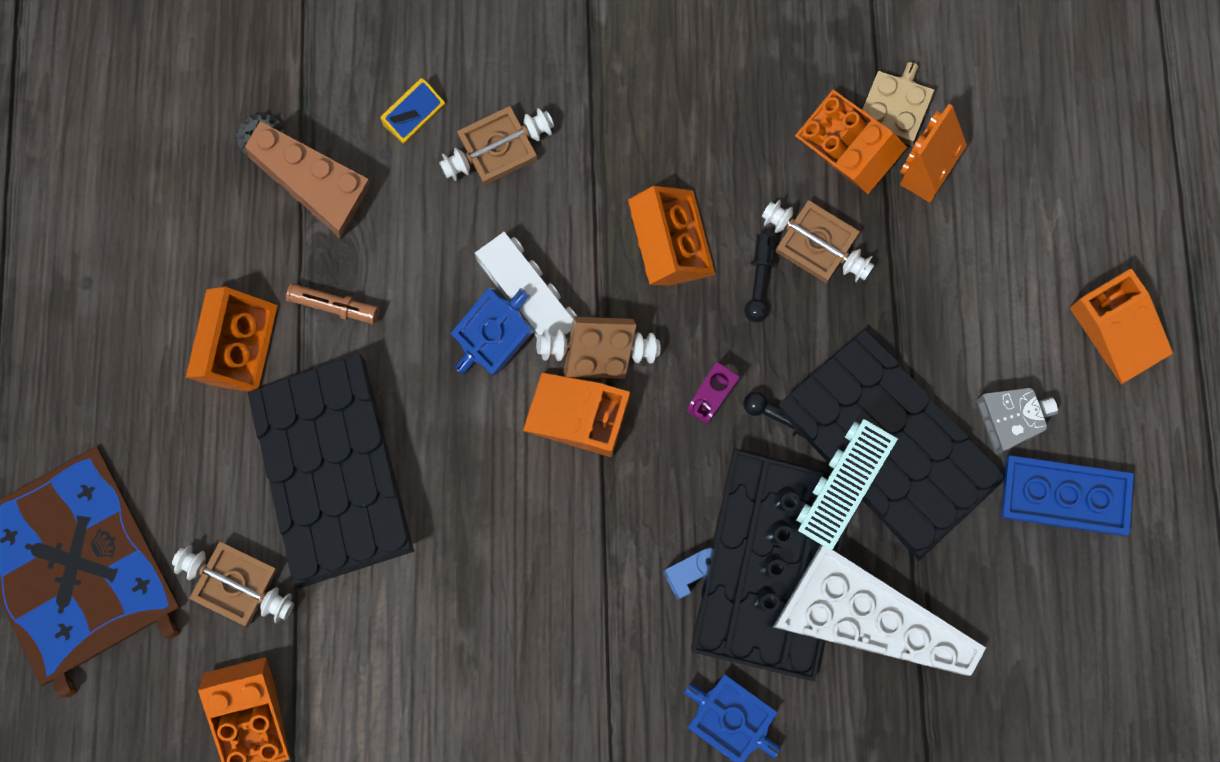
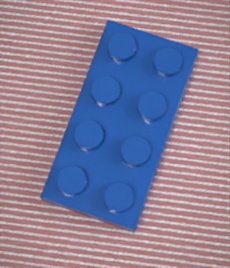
[1000,455,1134,537]

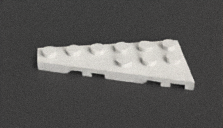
[773,545,986,676]

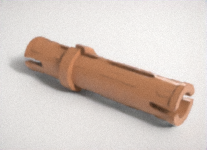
[286,283,380,325]

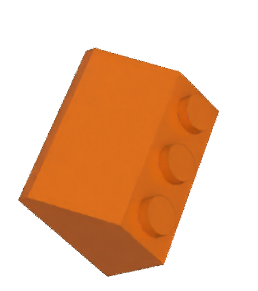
[628,186,715,286]
[185,286,278,392]

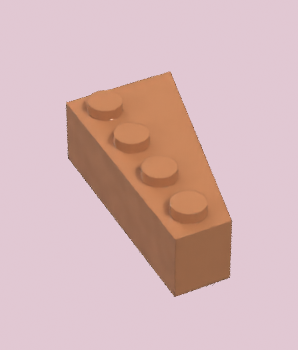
[245,121,369,239]

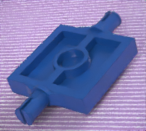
[450,288,535,375]
[683,674,782,762]

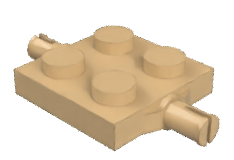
[862,62,934,146]

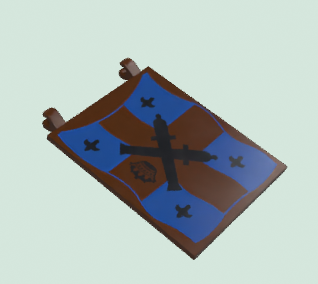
[0,446,180,698]

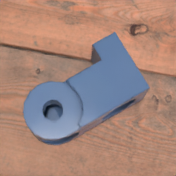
[663,548,712,601]

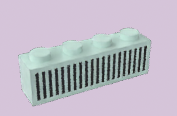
[796,418,898,550]

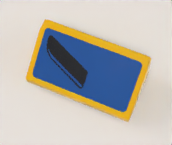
[380,78,446,145]

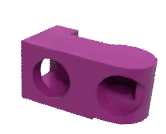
[686,362,740,425]

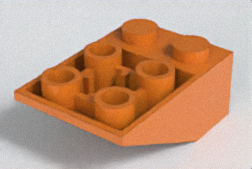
[795,89,907,194]
[899,104,967,203]
[1070,268,1173,385]
[523,373,630,458]
[198,657,290,762]

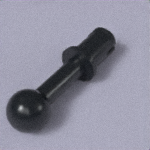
[744,234,776,323]
[743,392,804,438]

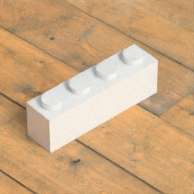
[475,232,577,339]

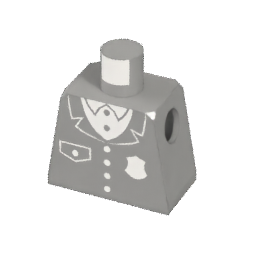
[976,388,1058,456]

